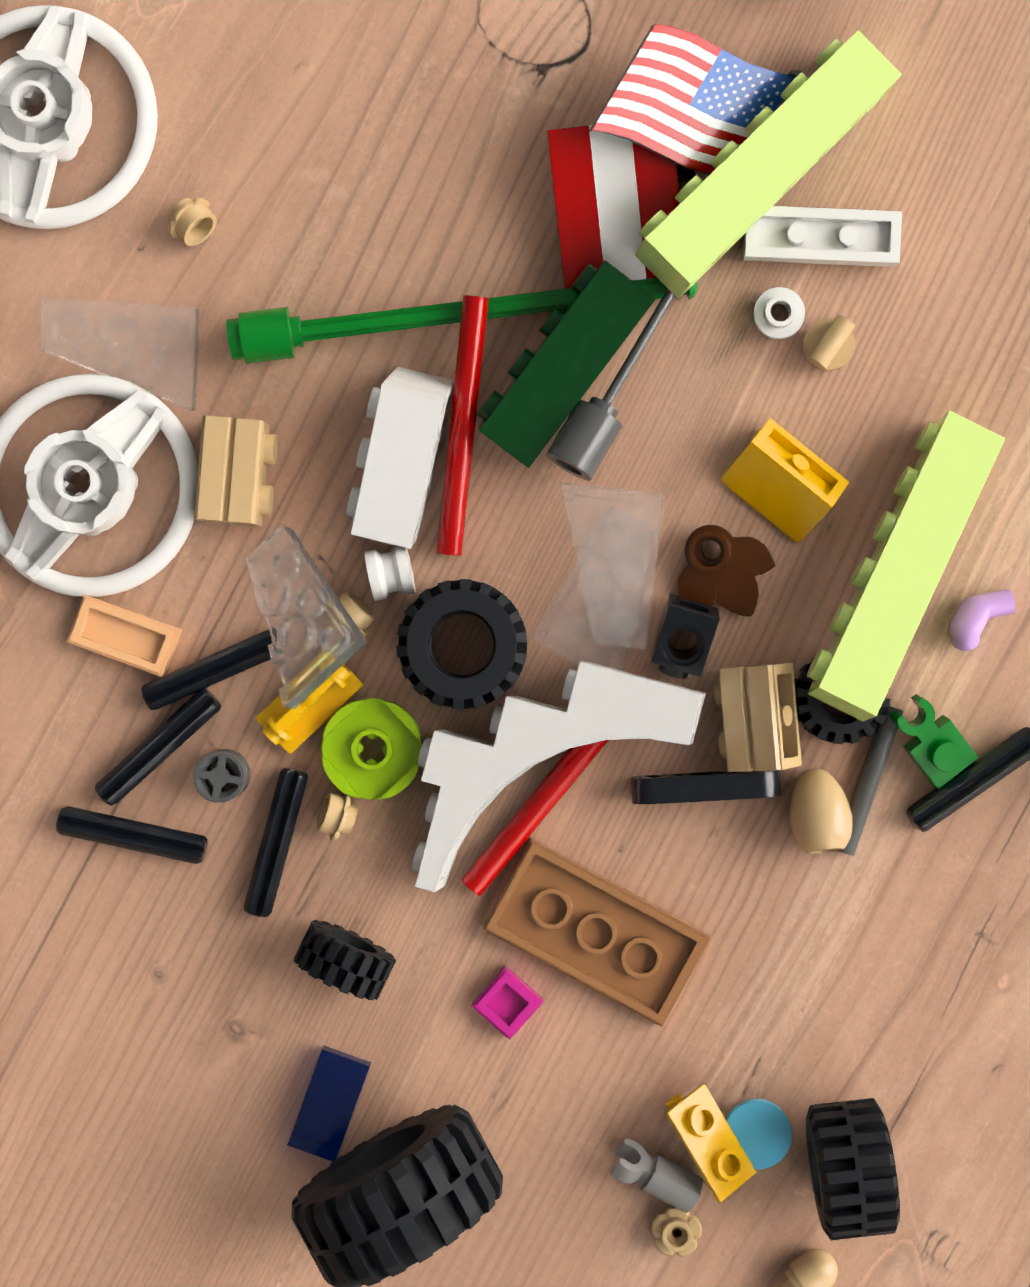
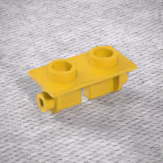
[256,648,364,755]
[665,1084,757,1203]

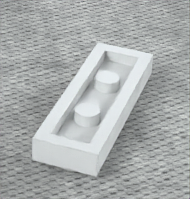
[743,206,902,267]

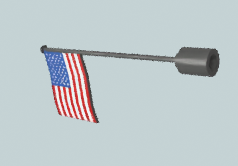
[546,24,802,481]

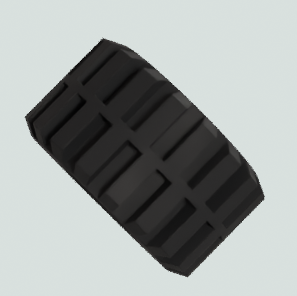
[396,579,528,710]
[806,1098,900,1241]

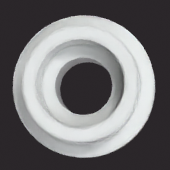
[753,287,805,340]

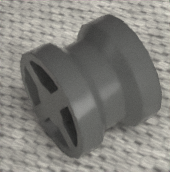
[193,749,251,803]

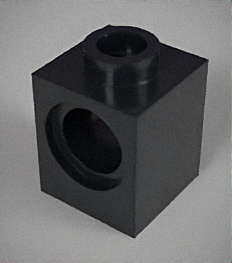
[651,593,720,679]

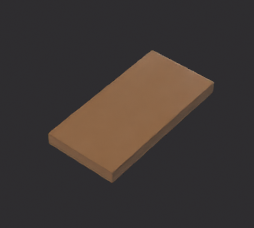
[482,838,711,1027]

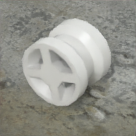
[365,545,416,601]

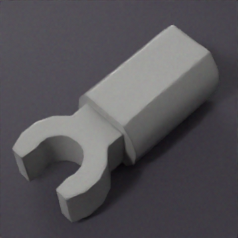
[610,1138,703,1213]

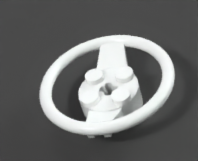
[0,5,158,229]
[0,374,198,597]

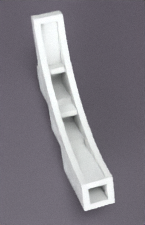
[412,662,706,892]

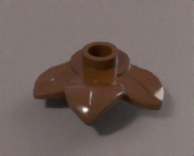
[678,525,775,617]

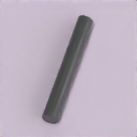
[839,706,904,856]

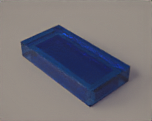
[287,1045,371,1162]

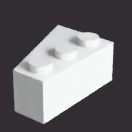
[346,366,454,549]

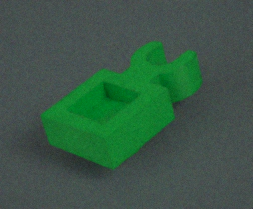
[890,694,978,789]

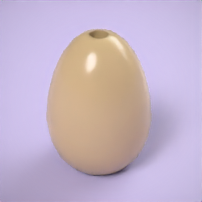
[790,769,852,854]

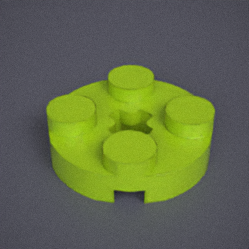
[322,697,423,800]

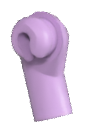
[948,589,1015,651]

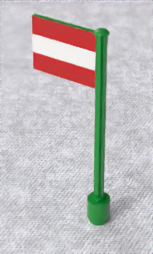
[226,125,698,364]

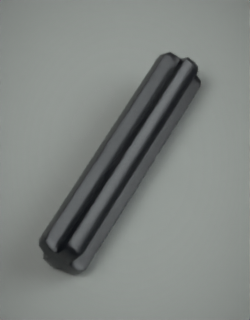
[141,628,287,710]
[95,689,221,806]
[906,727,1030,832]
[243,768,308,917]
[56,806,208,864]

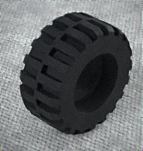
[291,1105,503,1287]

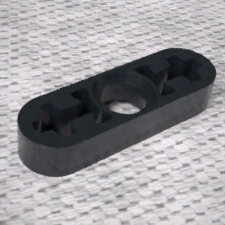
[631,770,781,804]

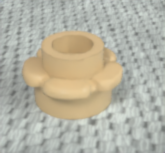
[169,197,217,246]
[329,591,376,638]
[316,792,358,841]
[651,1207,702,1257]

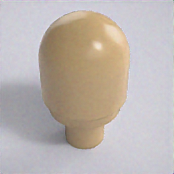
[777,1248,838,1287]

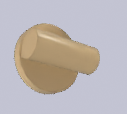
[803,315,855,371]

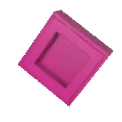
[471,965,543,1040]

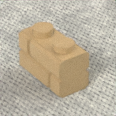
[194,415,278,527]
[714,662,802,772]

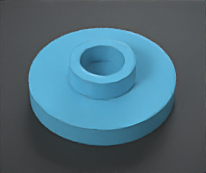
[726,1098,792,1169]

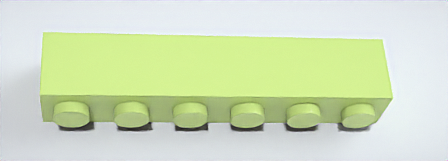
[635,30,902,299]
[807,410,1006,722]

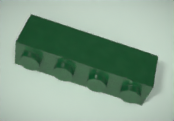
[476,260,656,468]

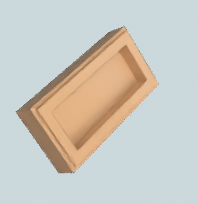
[67,595,183,677]

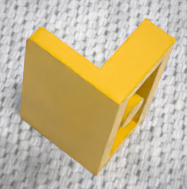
[721,418,849,542]

